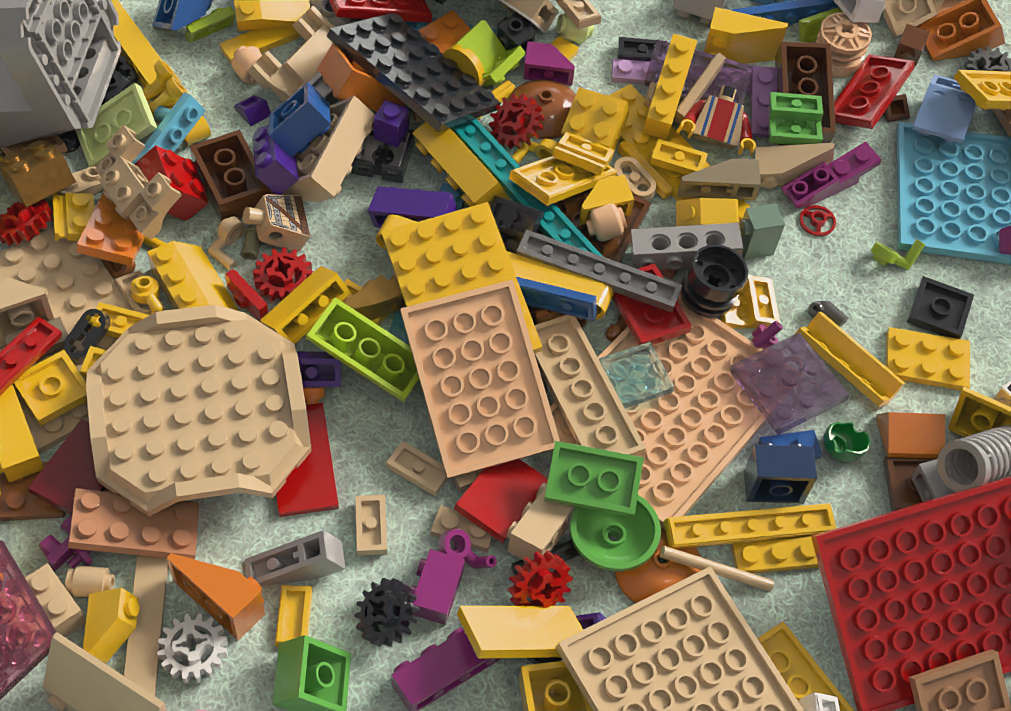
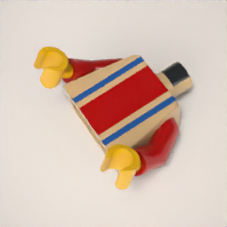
[676,85,756,156]

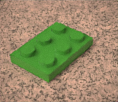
[544,441,644,518]

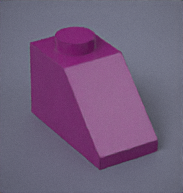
[523,41,575,85]

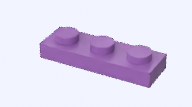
[750,66,777,138]

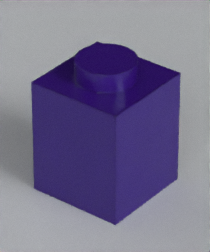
[374,100,409,148]

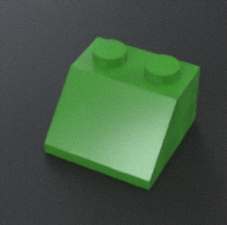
[272,635,351,711]

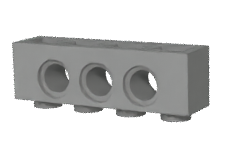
[630,223,743,270]

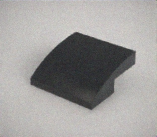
[490,195,544,254]

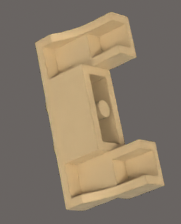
[247,5,336,102]
[95,125,182,239]

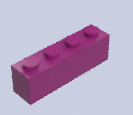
[391,628,502,711]

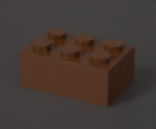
[190,129,271,222]

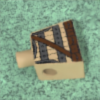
[243,194,311,251]

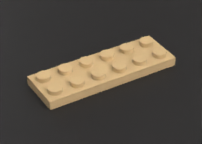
[534,315,646,456]

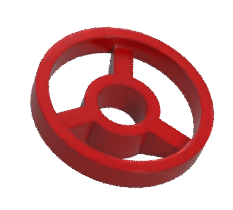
[799,205,836,237]

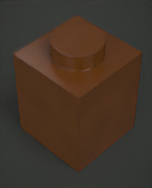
[893,24,930,66]

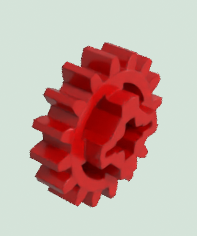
[489,93,545,149]
[0,199,53,246]
[253,247,313,302]
[507,551,573,608]

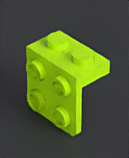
[454,20,526,87]

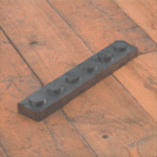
[516,230,682,313]

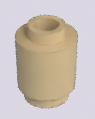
[65,566,115,598]

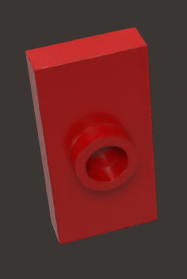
[225,269,268,322]

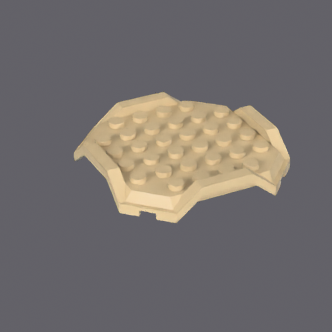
[86,304,311,517]

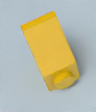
[579,175,634,225]
[676,198,739,226]
[83,587,140,663]

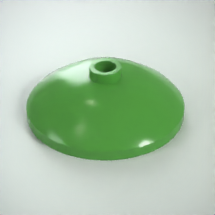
[570,495,661,571]

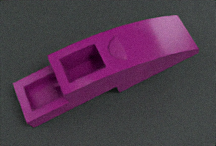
[781,141,881,208]

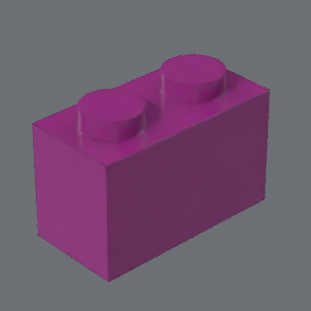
[410,549,465,625]

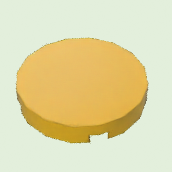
[442,44,485,86]

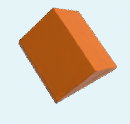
[876,412,945,459]

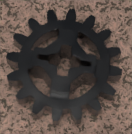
[354,578,419,647]

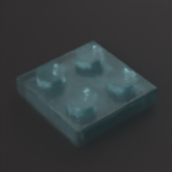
[599,342,675,408]

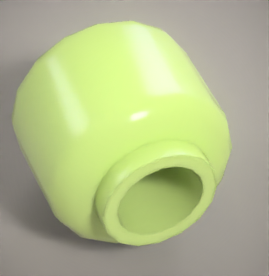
[556,12,594,44]

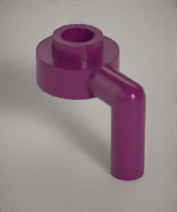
[752,320,783,352]
[438,529,497,569]

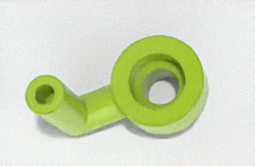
[870,239,925,270]

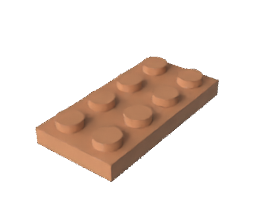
[68,488,199,559]

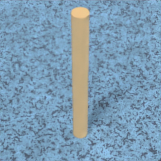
[660,546,774,592]

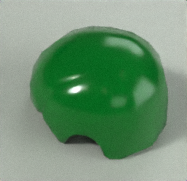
[822,422,871,463]

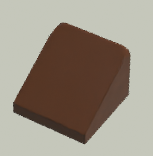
[883,94,910,122]

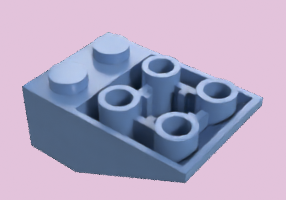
[912,74,977,143]

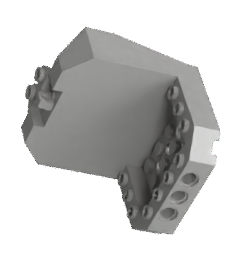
[0,0,121,147]

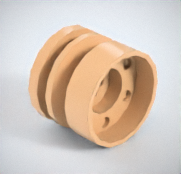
[815,13,872,78]

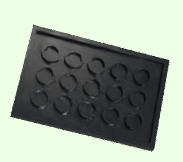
[327,13,501,132]

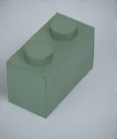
[739,203,785,259]

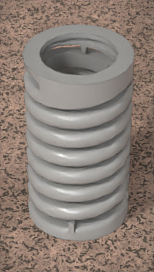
[937,425,1011,492]

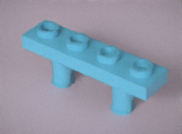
[131,92,206,164]

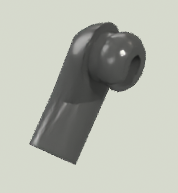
[808,301,849,327]

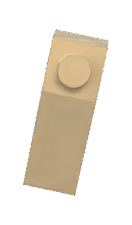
[755,143,834,188]

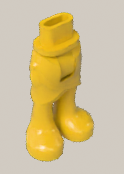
[142,59,188,117]

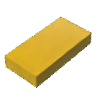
[275,585,313,647]

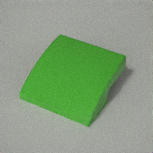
[769,92,823,145]

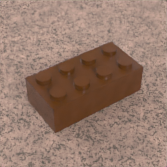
[775,42,836,145]

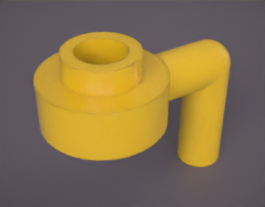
[511,139,558,164]
[130,276,163,314]

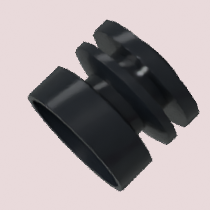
[680,244,749,318]

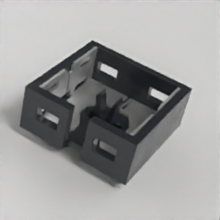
[351,122,414,183]

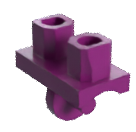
[39,514,93,572]

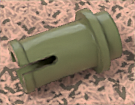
[240,224,261,260]

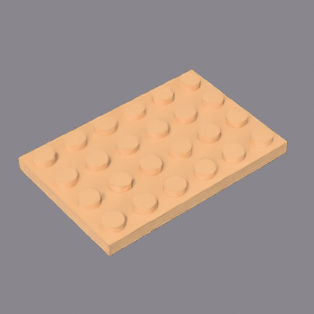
[400,280,560,479]

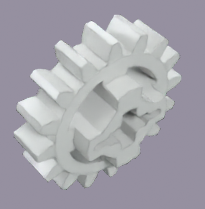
[157,613,228,684]

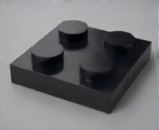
[907,276,974,339]

